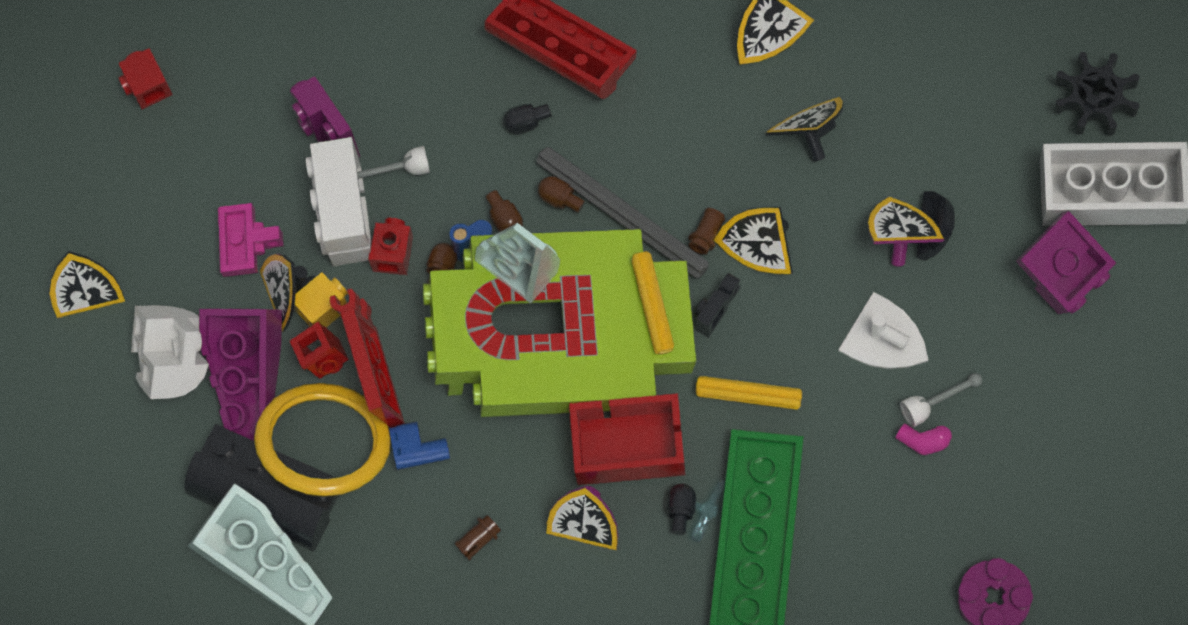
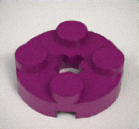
[958,558,1033,625]

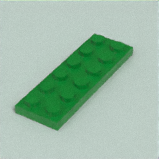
[709,429,804,625]

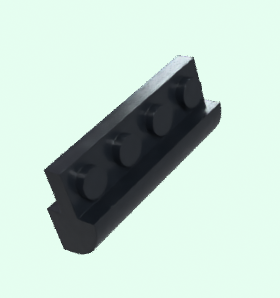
[185,424,339,552]

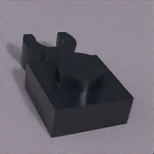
[694,273,741,338]

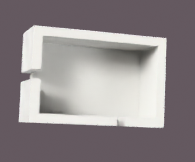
[306,137,372,266]

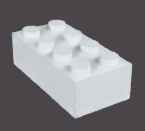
[1040,142,1188,226]

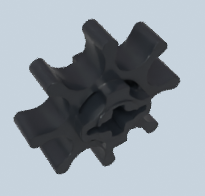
[1055,52,1140,136]

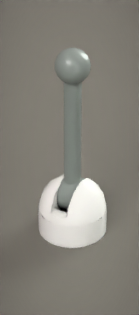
[357,146,430,180]
[900,373,982,428]

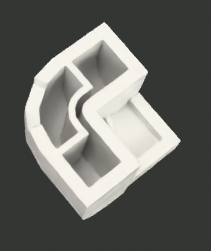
[131,305,209,399]

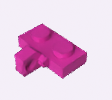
[218,203,284,277]

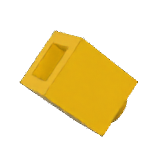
[294,272,348,328]

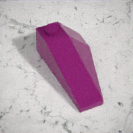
[199,309,282,441]

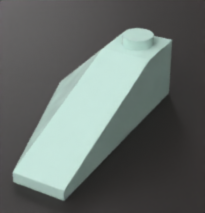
[475,223,560,303]
[188,484,333,625]

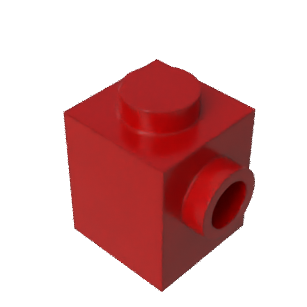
[118,48,173,110]

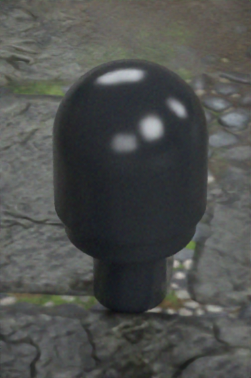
[503,103,552,135]
[666,483,697,535]

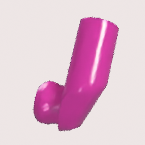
[895,423,952,455]

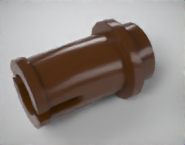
[688,208,726,255]
[454,515,501,561]

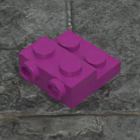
[290,76,360,157]
[1016,211,1116,314]

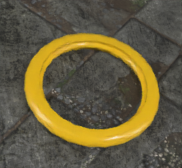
[254,383,391,497]

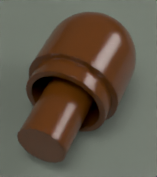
[538,176,585,213]
[485,190,523,232]
[426,243,458,283]

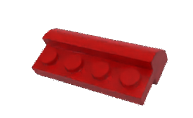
[485,0,637,99]

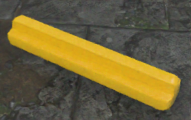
[631,251,674,354]
[696,376,802,410]

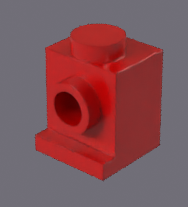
[368,218,413,275]
[290,321,349,379]

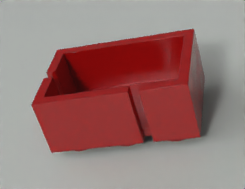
[569,393,686,485]

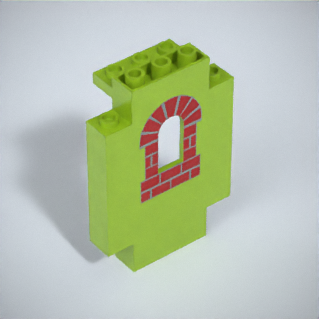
[422,229,696,417]

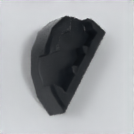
[917,191,955,261]

